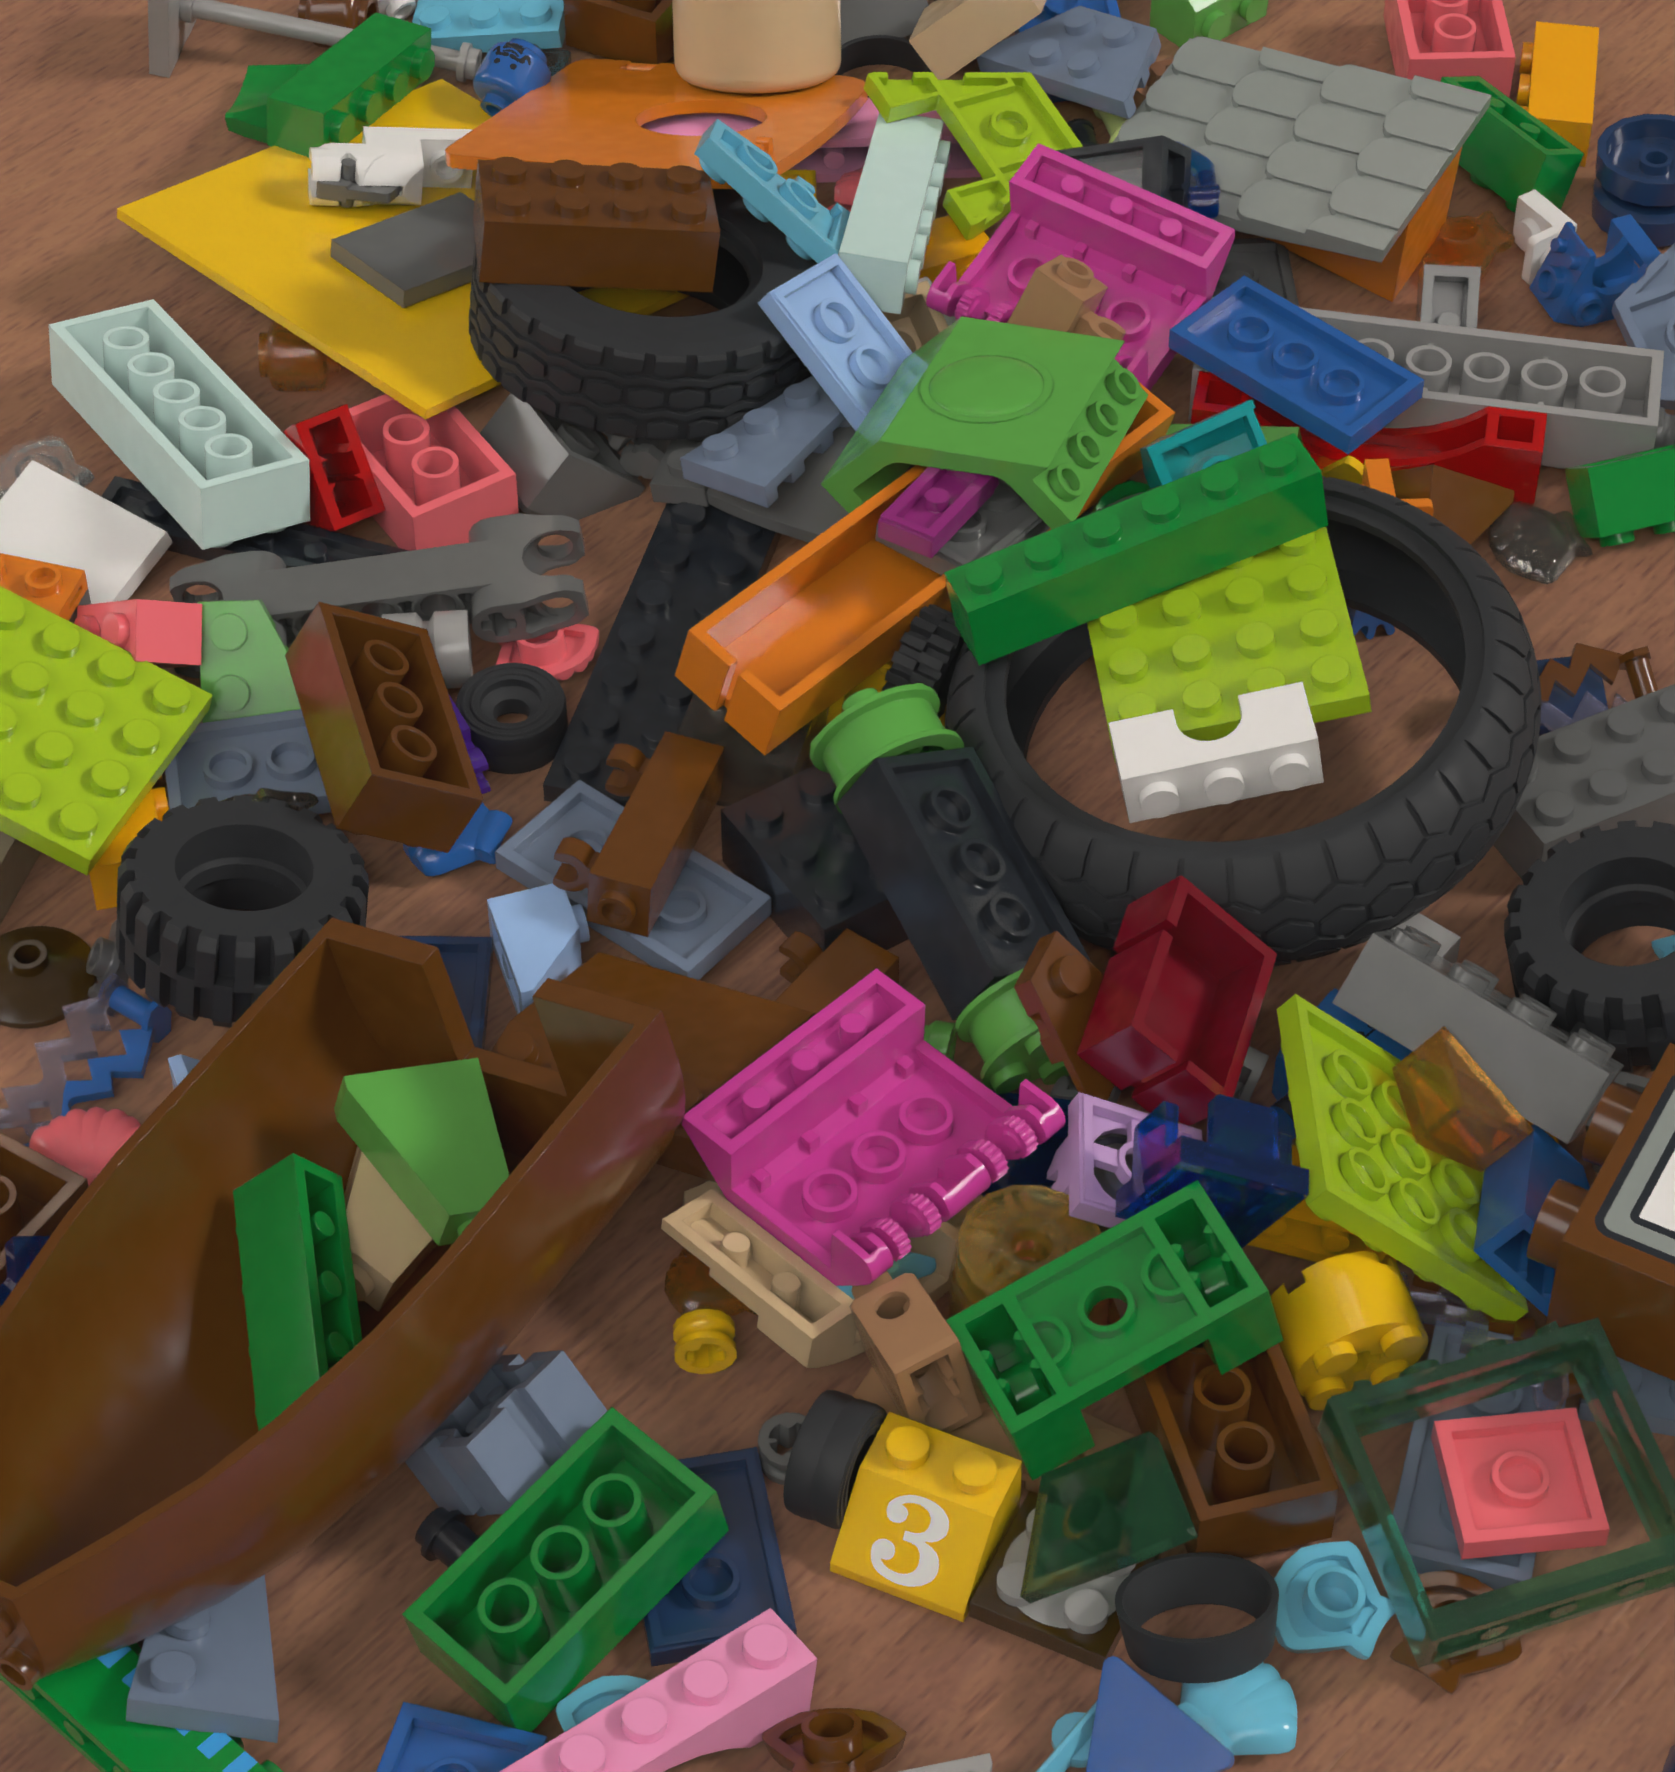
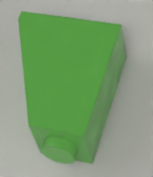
[334,1058,509,1246]

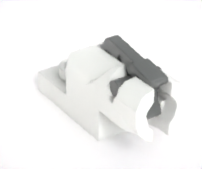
[308,126,473,208]

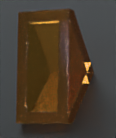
[1392,1026,1534,1172]

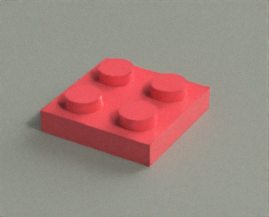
[1431,1408,1610,1560]

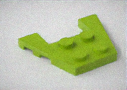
[864,72,1083,240]

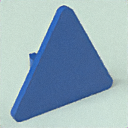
[1086,1656,1235,1772]

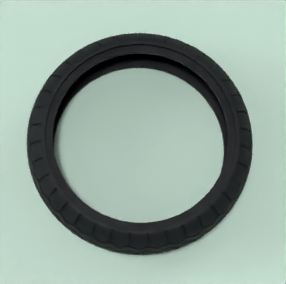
[945,476,1541,967]

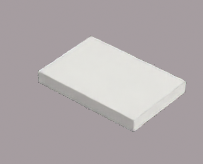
[0,460,173,604]

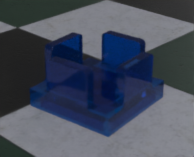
[1115,1094,1309,1248]

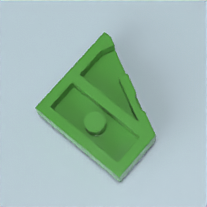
[197,599,301,723]

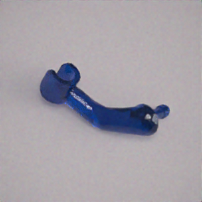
[1176,141,1220,218]

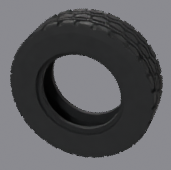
[469,189,818,441]

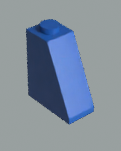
[1474,1124,1590,1339]

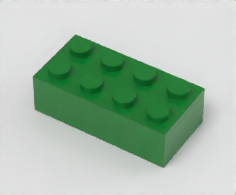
[402,1407,729,1732]

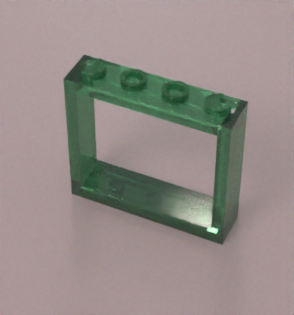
[1318,1317,1675,1668]

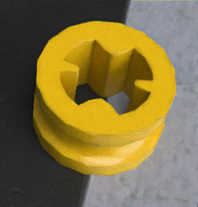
[673,1309,737,1374]

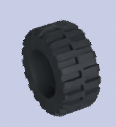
[116,795,369,1027]
[1504,820,1675,1073]

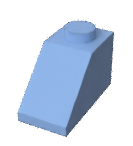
[487,883,590,1014]

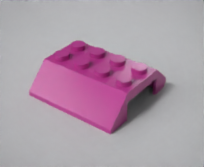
[926,143,1235,391]
[682,968,1066,1286]

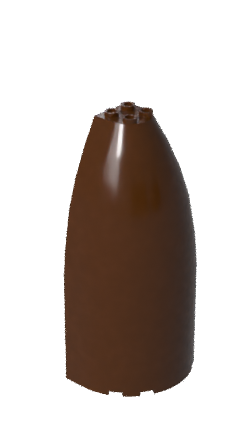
[0,918,686,1691]

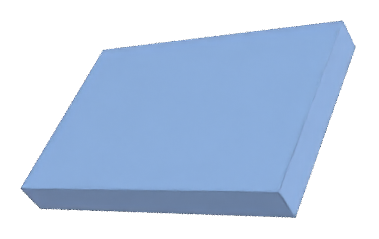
[758,253,913,431]

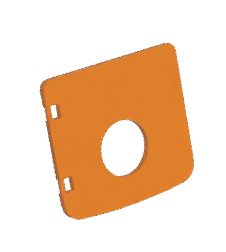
[445,58,868,189]

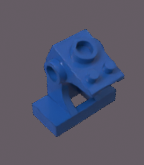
[1529,214,1660,327]

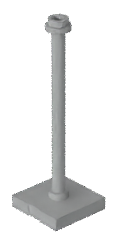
[148,0,482,83]

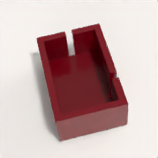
[1077,875,1277,1126]

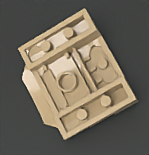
[661,1180,1002,1368]

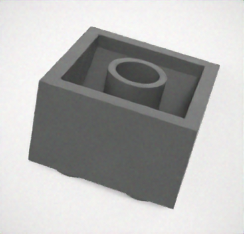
[480,393,646,520]

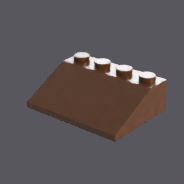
[491,952,816,1183]

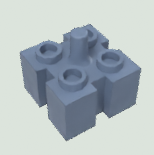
[405,1350,608,1517]

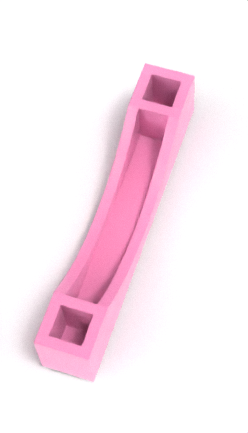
[500,1608,817,1772]

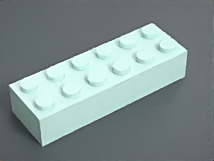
[49,299,310,550]

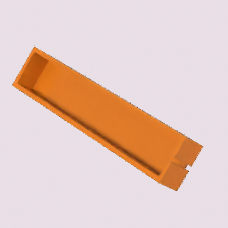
[674,382,1176,756]

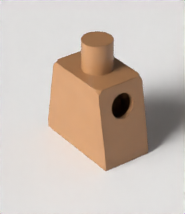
[849,1271,982,1433]

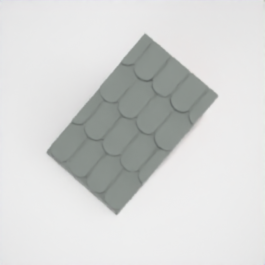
[1110,37,1492,302]

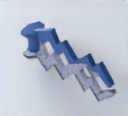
[0,973,172,1147]

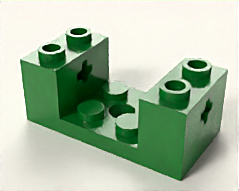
[946,1180,1283,1481]

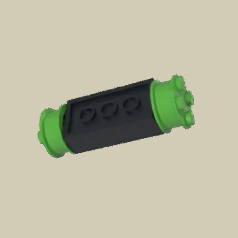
[810,683,1091,1094]

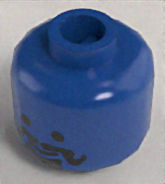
[473,38,551,117]

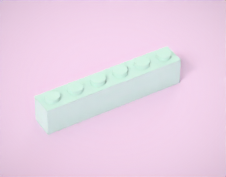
[838,112,951,314]

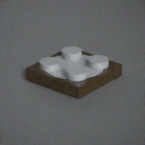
[969,1491,1162,1670]

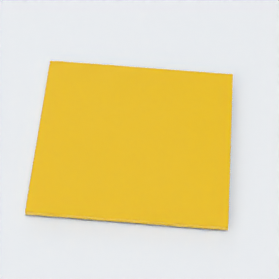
[117,79,689,420]

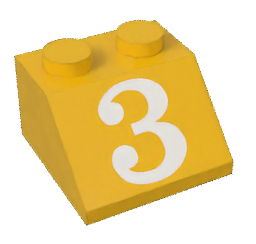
[830,1412,1022,1622]

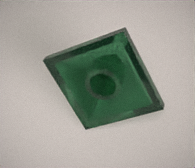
[1020,1431,1198,1604]

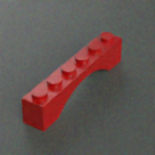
[1191,371,1547,504]

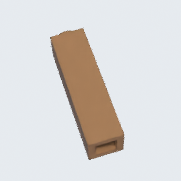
[1007,254,1126,340]

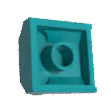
[1140,400,1267,489]

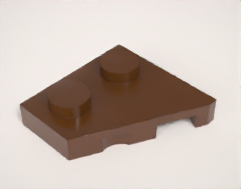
[1014,931,1115,1103]

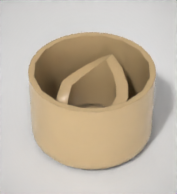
[672,0,841,94]

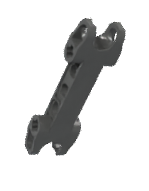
[169,513,589,678]

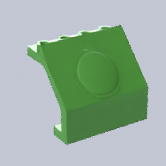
[821,316,1148,530]

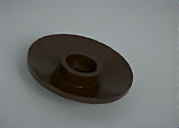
[0,926,97,1029]

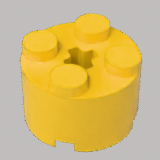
[1270,1251,1428,1411]

